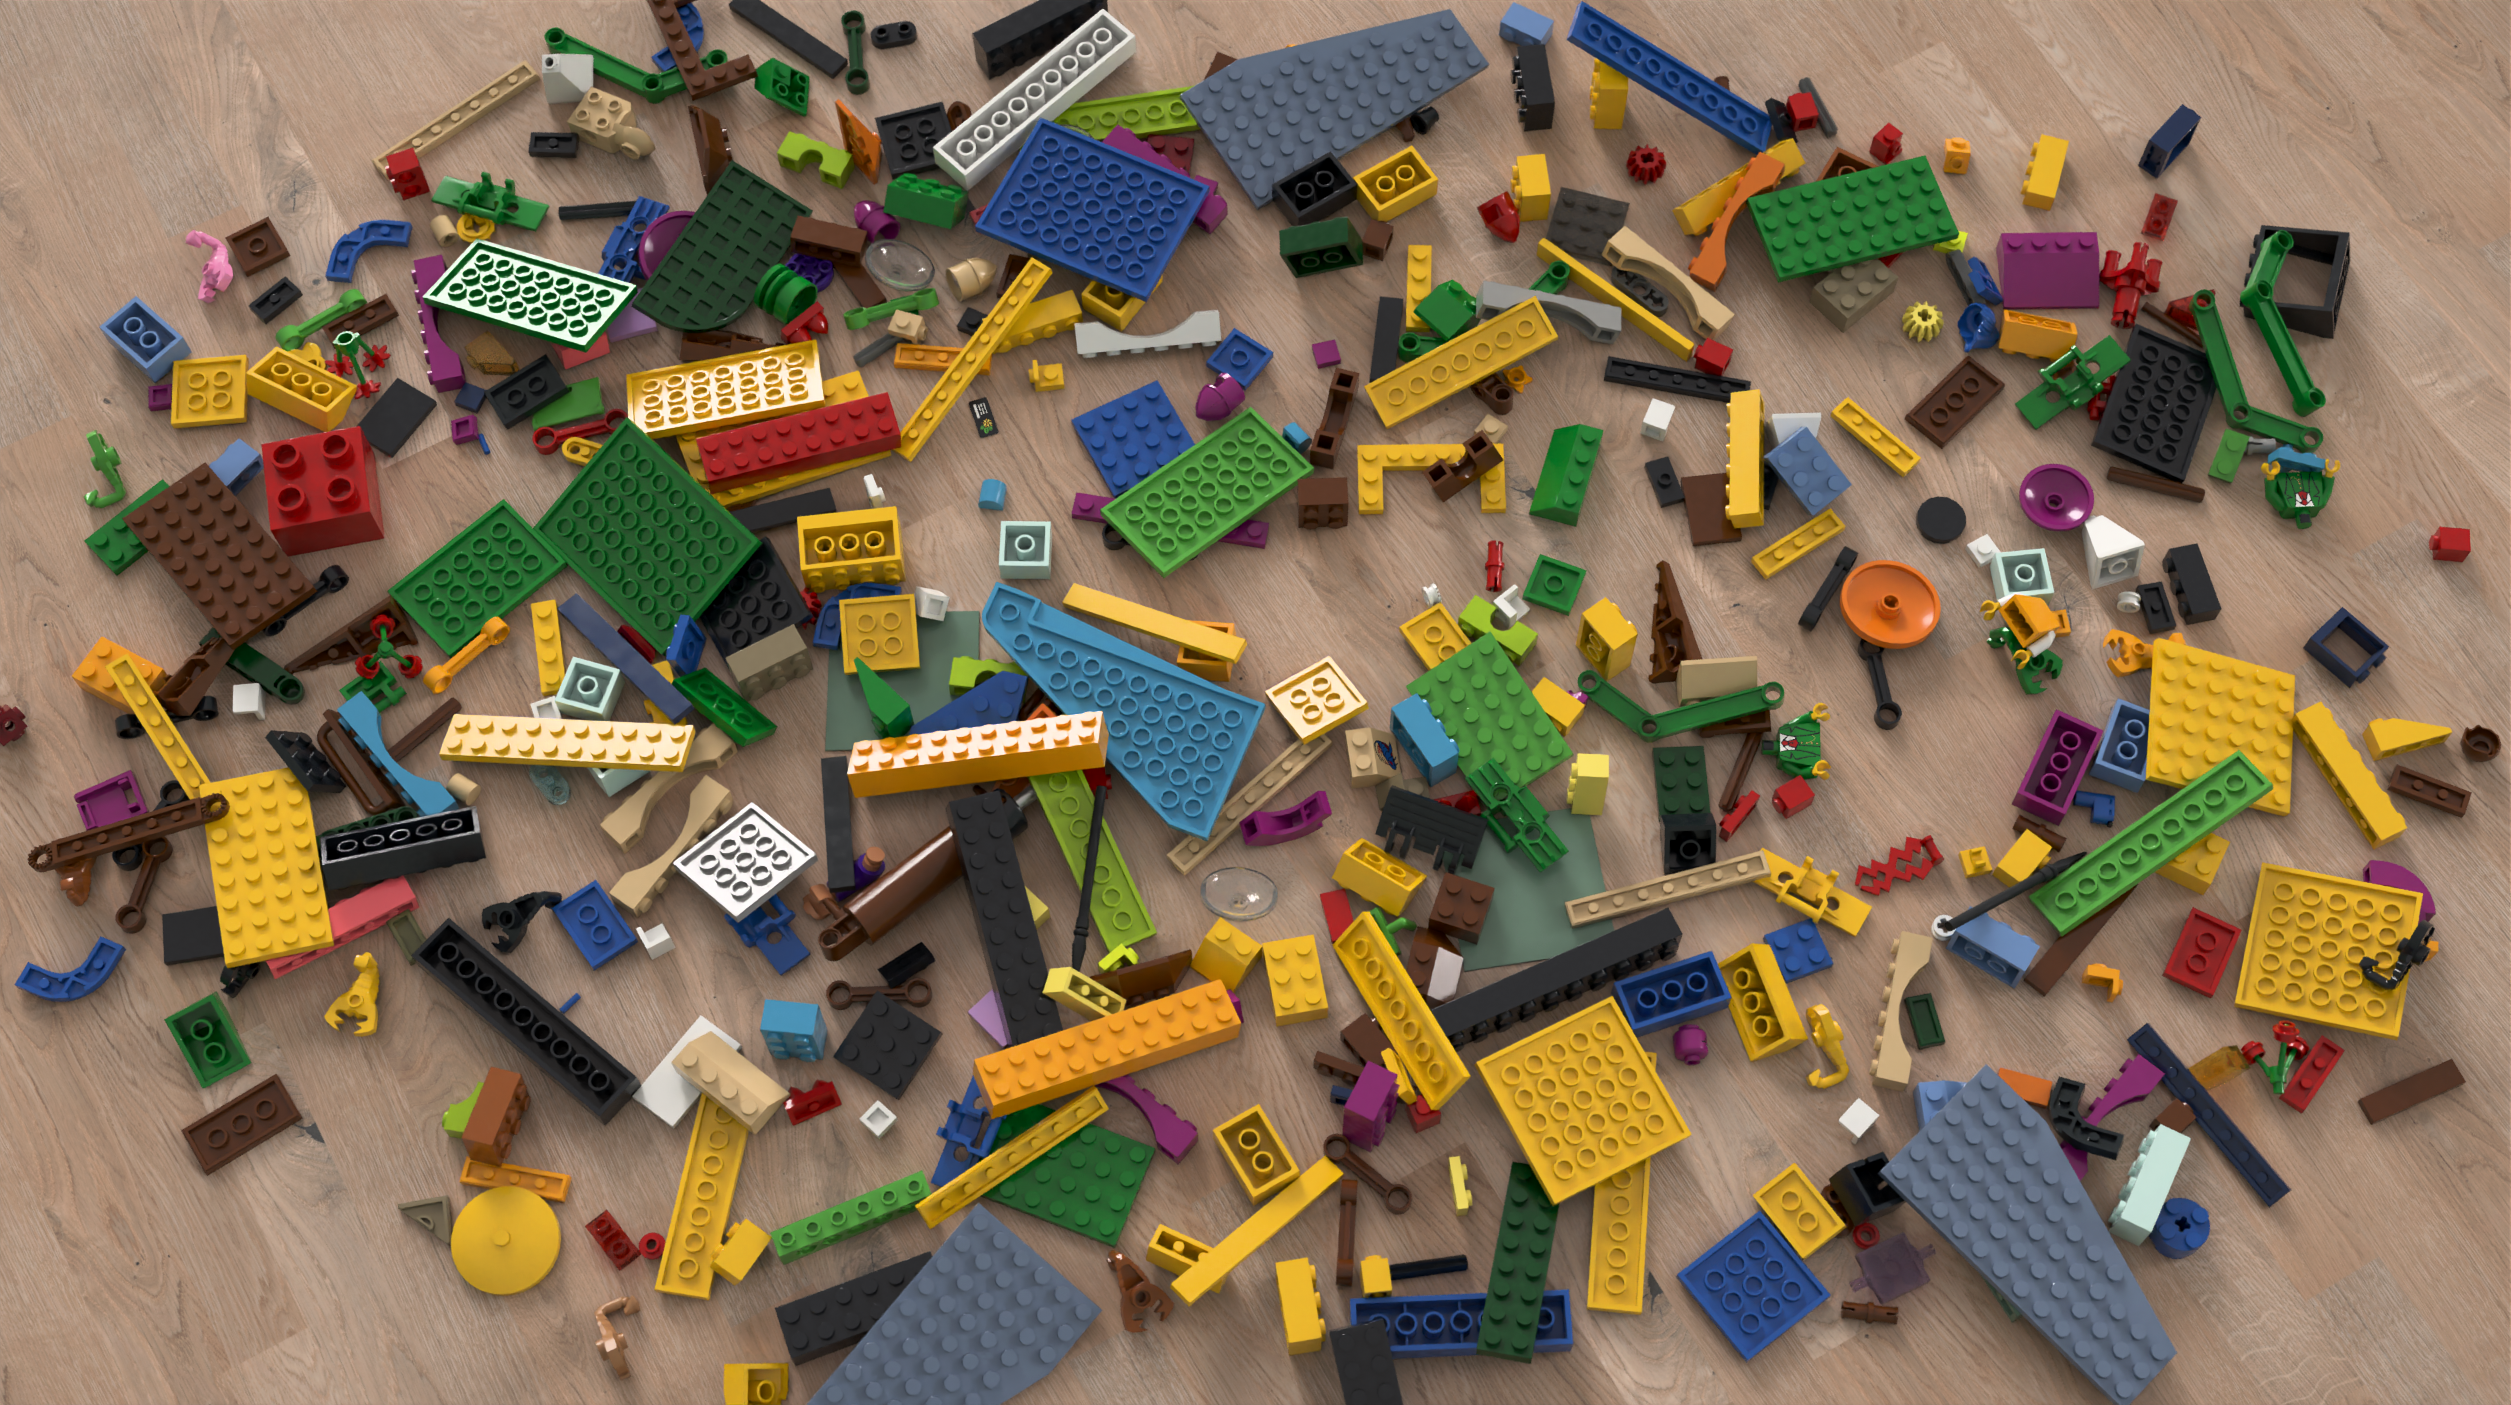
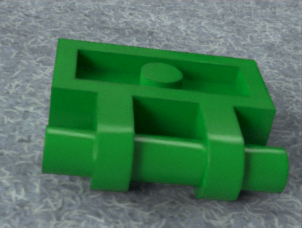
[339,661,407,715]

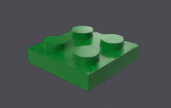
[1522,554,1587,616]

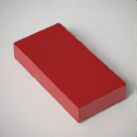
[1320,888,1354,944]

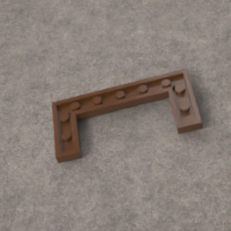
[646,0,758,101]

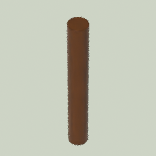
[2141,302,2203,348]

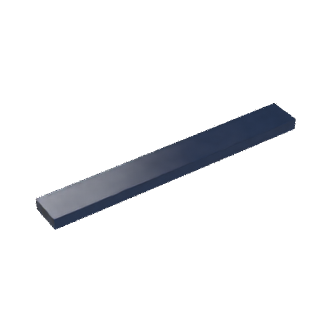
[557,593,694,725]
[2127,1023,2291,1207]

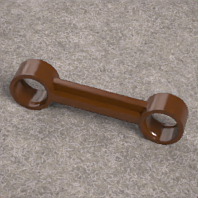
[115,836,173,934]
[826,978,932,1010]
[1323,1134,1412,1215]
[1336,1179,1358,1286]

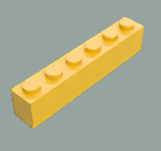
[1672,139,1805,236]
[1726,389,1765,529]
[2291,701,2407,850]

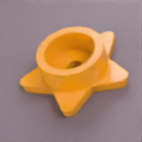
[1503,365,1533,394]

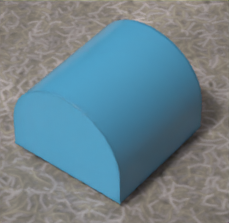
[1282,422,1312,455]
[978,479,1007,511]

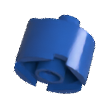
[2149,1198,2210,1259]

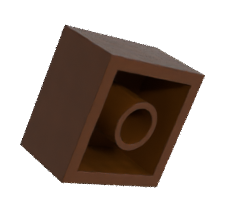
[1297,477,1349,530]
[1428,872,1495,945]

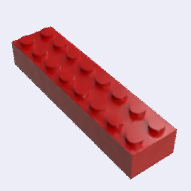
[696,392,901,494]

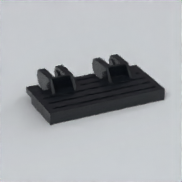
[1375,785,1489,875]

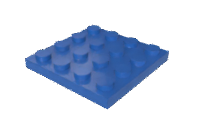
[1071,380,1195,499]
[1676,1211,1831,1363]

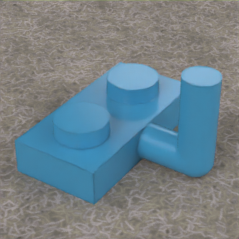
[2268,444,2326,473]

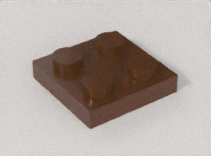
[225,217,290,277]

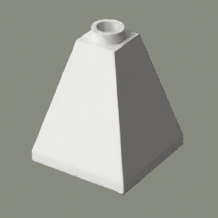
[542,54,593,104]
[1765,413,1821,449]
[2082,515,2145,590]

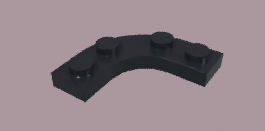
[2049,1077,2124,1160]

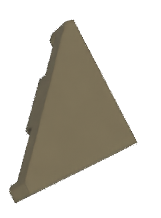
[398,1195,453,1246]

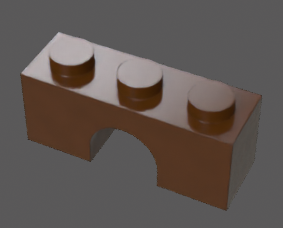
[1422,430,1503,503]

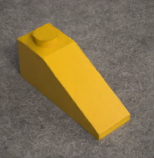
[2362,718,2452,761]

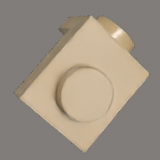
[888,310,928,345]

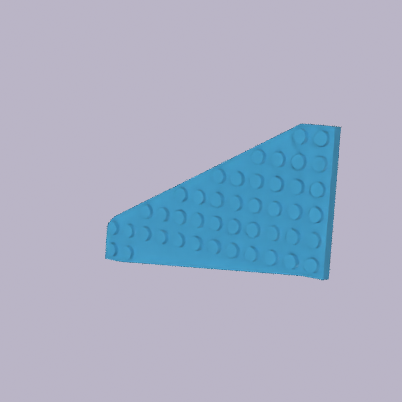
[982,582,1266,842]

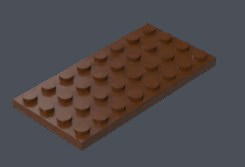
[122,462,317,650]

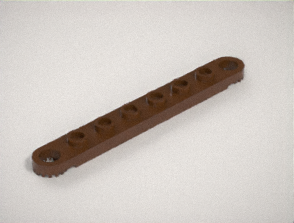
[27,793,230,873]

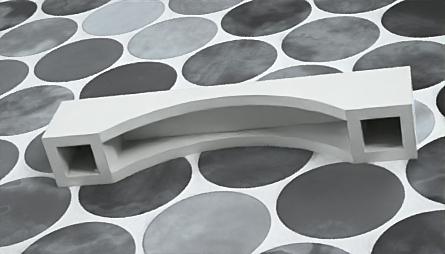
[1075,310,1221,358]

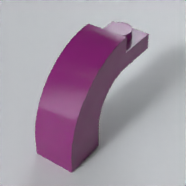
[1239,791,1332,846]
[2363,860,2436,924]

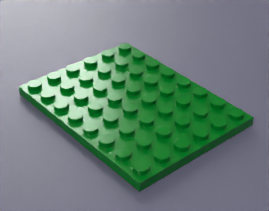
[533,417,762,656]

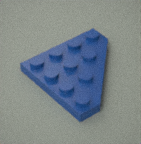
[909,671,1028,735]

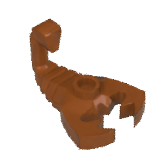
[46,838,97,907]
[1106,1250,1174,1333]

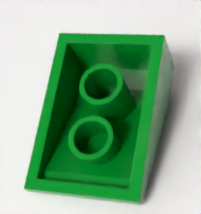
[854,657,915,739]
[164,991,252,1089]

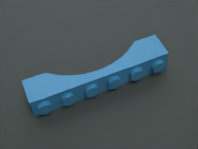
[337,691,460,817]

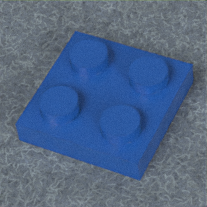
[1206,328,1273,391]
[666,614,707,677]
[1763,918,1833,984]

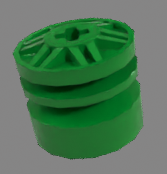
[754,264,818,325]

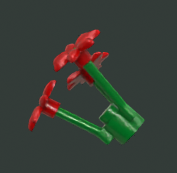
[325,331,391,399]

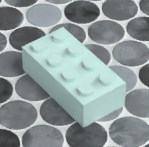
[2108,1124,2191,1246]

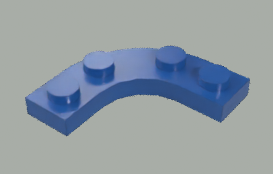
[651,3,704,72]
[325,220,413,283]
[813,583,902,650]
[14,936,126,1002]

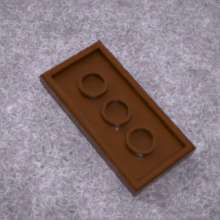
[1905,355,2005,449]
[181,1074,303,1175]

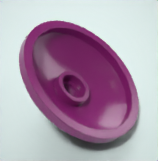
[2019,464,2094,532]

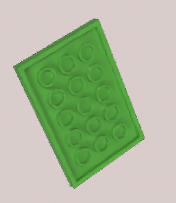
[1406,631,1574,809]

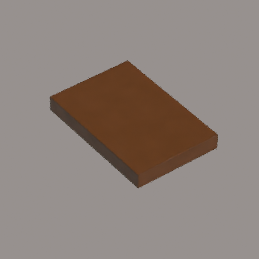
[1680,473,1742,546]

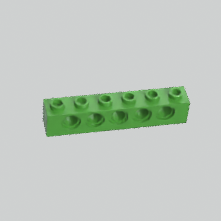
[770,1171,932,1265]

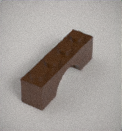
[1310,367,1359,469]

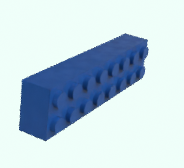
[1349,1289,1573,1359]

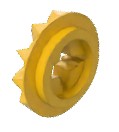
[457,213,495,244]

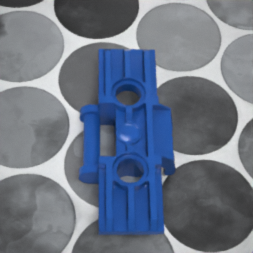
[598,196,670,283]
[724,894,810,976]
[931,1076,1007,1187]

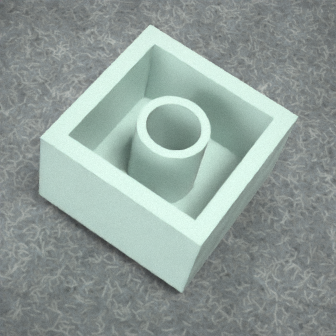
[999,521,1052,579]
[1990,548,2054,606]
[554,657,625,721]

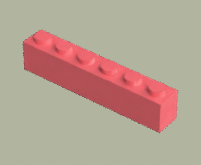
[265,875,419,979]

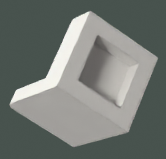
[1640,398,1675,441]
[1493,584,1530,629]
[914,586,950,621]
[233,683,266,720]
[636,923,675,960]
[1838,1098,1879,1145]

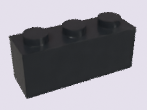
[2162,543,2221,625]

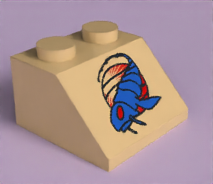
[1345,727,1401,789]

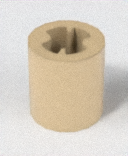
[430,215,459,247]
[446,773,481,805]

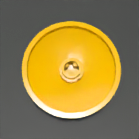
[451,1186,561,1296]

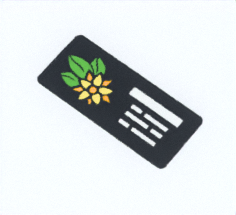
[968,397,999,438]

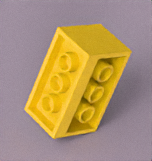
[797,506,906,593]

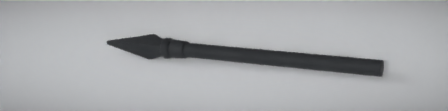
[1072,786,1107,972]
[1945,852,2087,931]

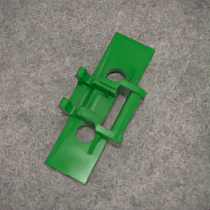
[431,172,549,232]
[2015,335,2131,430]
[1465,758,1569,873]

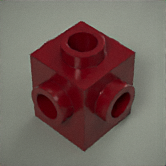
[0,704,28,746]

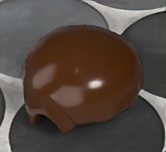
[2460,725,2501,762]

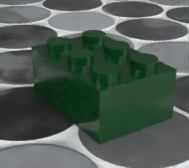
[1279,217,1363,278]

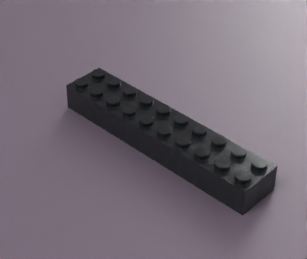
[945,790,1063,1048]
[1431,907,1683,1052]
[411,918,641,1126]

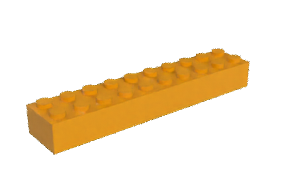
[847,711,1109,798]
[973,979,1241,1119]

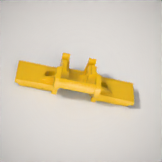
[1752,848,1872,937]

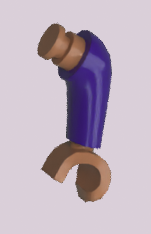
[803,847,885,920]

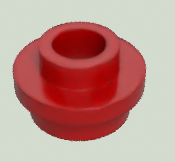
[1852,1222,1880,1250]
[639,1232,666,1260]

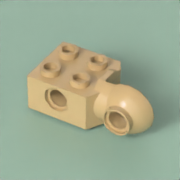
[567,87,655,160]

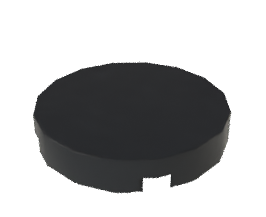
[1916,496,1966,544]

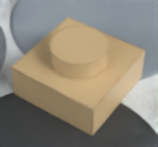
[1474,414,1508,444]

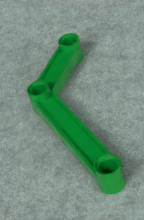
[545,27,728,104]
[2240,230,2326,417]
[1398,261,1570,363]
[2189,289,2324,453]
[1578,670,1784,743]

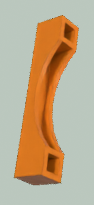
[1688,152,1785,292]

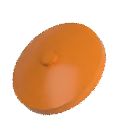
[1840,560,1941,649]

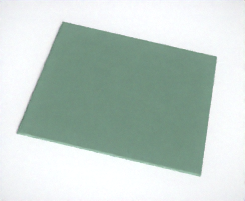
[825,611,980,751]
[1443,808,1614,972]

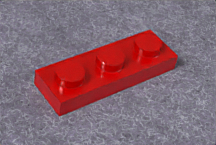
[2279,1035,2345,1114]

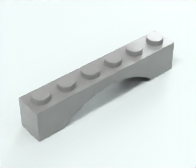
[1476,281,1621,344]

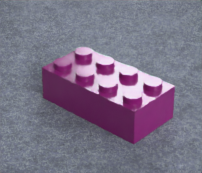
[2011,709,2103,826]
[1342,1061,1400,1153]

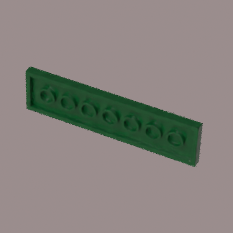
[1476,1161,1560,1364]

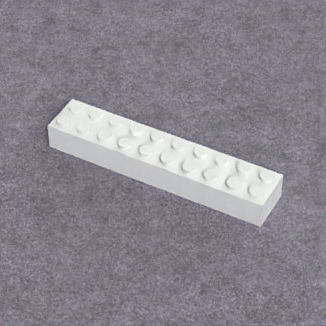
[933,9,1136,191]

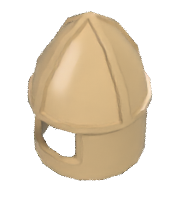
[945,258,997,302]

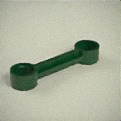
[841,10,870,95]

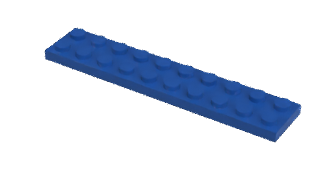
[1567,1,1772,155]

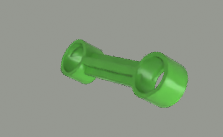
[843,288,939,330]
[275,289,367,352]

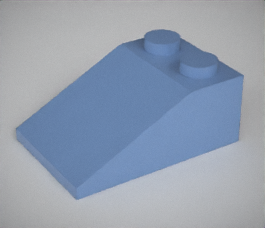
[1913,1081,1968,1131]

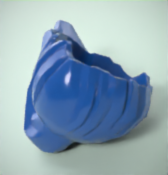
[1957,302,2000,353]

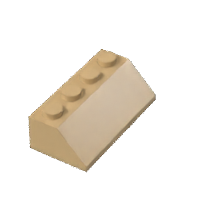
[671,1031,790,1135]

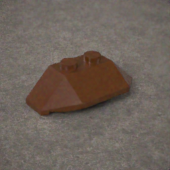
[688,105,733,195]
[1406,926,1463,1011]
[1090,949,1193,1007]

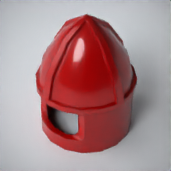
[1477,191,1520,243]

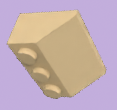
[1675,656,1757,708]

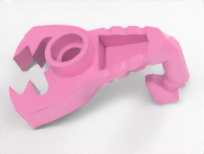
[186,230,233,303]

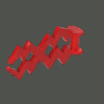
[1855,835,1944,896]

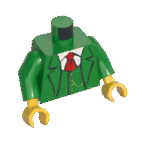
[2261,459,2340,529]
[1762,703,1831,780]

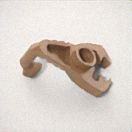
[594,1296,640,1381]

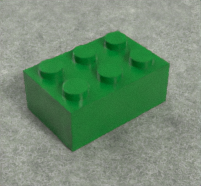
[883,173,969,229]

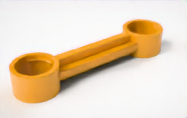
[423,617,510,694]

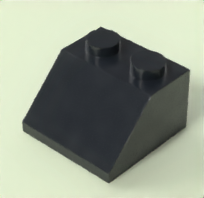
[1660,813,1716,874]

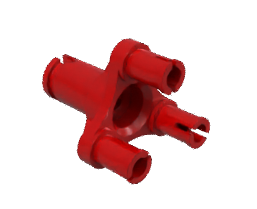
[2099,242,2163,329]

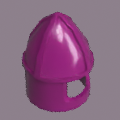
[854,200,901,248]
[1195,373,1245,421]

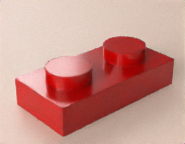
[1719,790,1760,842]

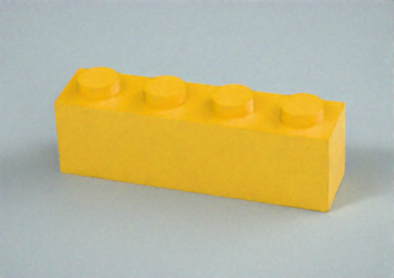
[982,289,1083,354]

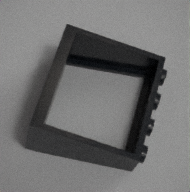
[2240,225,2351,339]

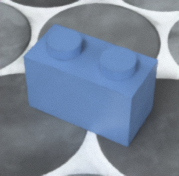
[1499,2,1554,46]
[209,438,264,496]

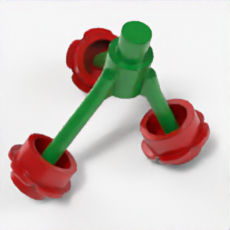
[355,615,423,679]
[2240,1021,2309,1095]

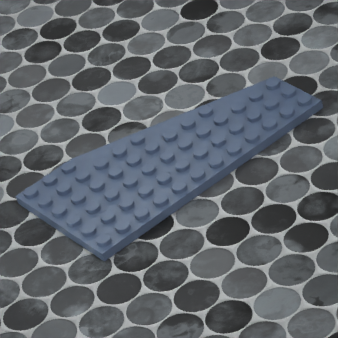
[1180,9,1489,210]
[1878,1064,2177,1405]
[806,1203,1102,1405]

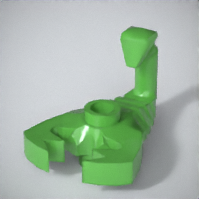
[84,430,126,509]

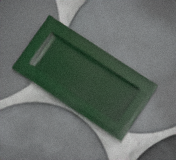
[1904,993,1946,1050]

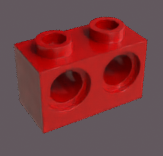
[385,147,430,201]

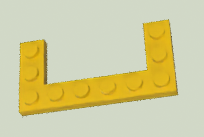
[1357,444,1506,514]

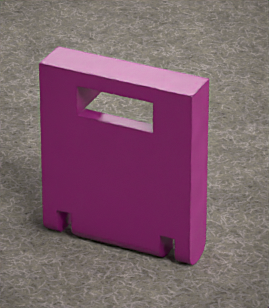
[74,770,149,831]

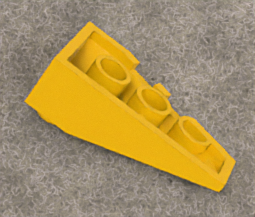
[724,1363,788,1405]

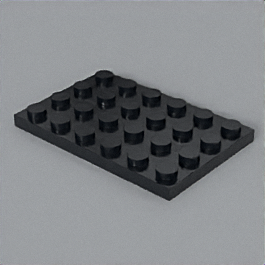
[2091,324,2217,483]

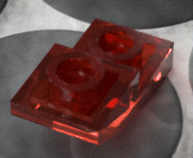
[2140,193,2178,241]
[585,1209,641,1271]

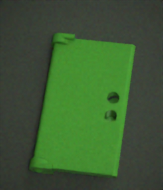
[532,377,605,431]

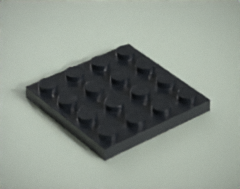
[700,536,814,671]

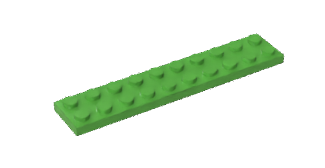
[2029,750,2273,937]

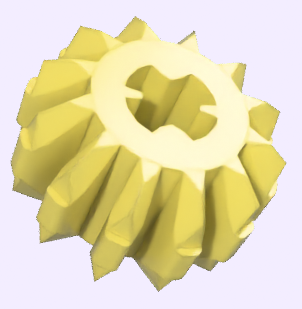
[1902,301,1944,343]

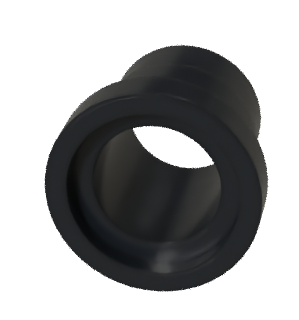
[1410,106,1439,135]

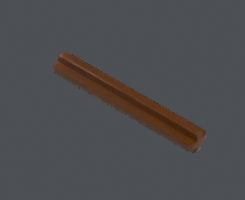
[2107,466,2205,503]
[381,697,462,771]
[1718,732,1764,812]

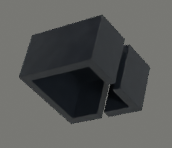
[1829,1152,1906,1227]

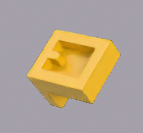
[1028,360,1065,392]

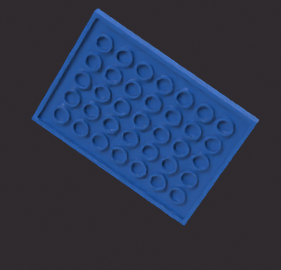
[975,117,1210,302]

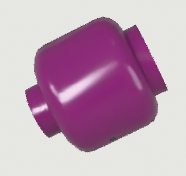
[1673,1024,1708,1066]

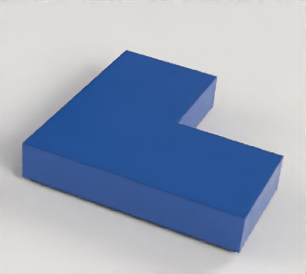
[1967,257,2003,305]

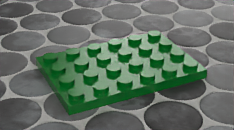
[387,499,567,659]
[979,1104,1155,1248]

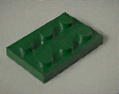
[1652,746,1710,822]

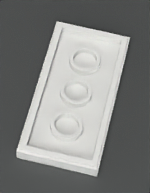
[632,1015,742,1129]

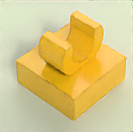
[1958,846,1992,878]

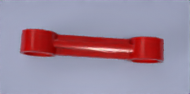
[532,409,628,455]

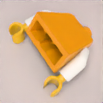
[1980,592,2060,669]

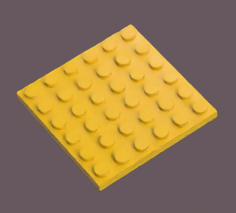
[2146,638,2295,817]
[2234,862,2423,1040]
[1474,996,1692,1206]

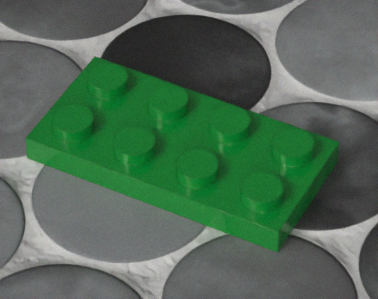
[84,479,169,576]
[672,668,778,747]

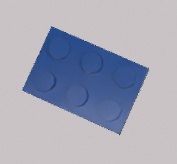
[552,880,638,971]

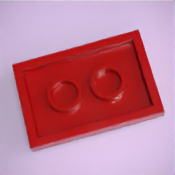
[2162,907,2242,999]

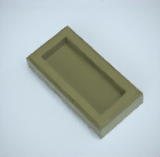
[386,909,427,966]

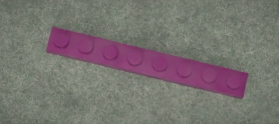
[1071,492,1269,549]

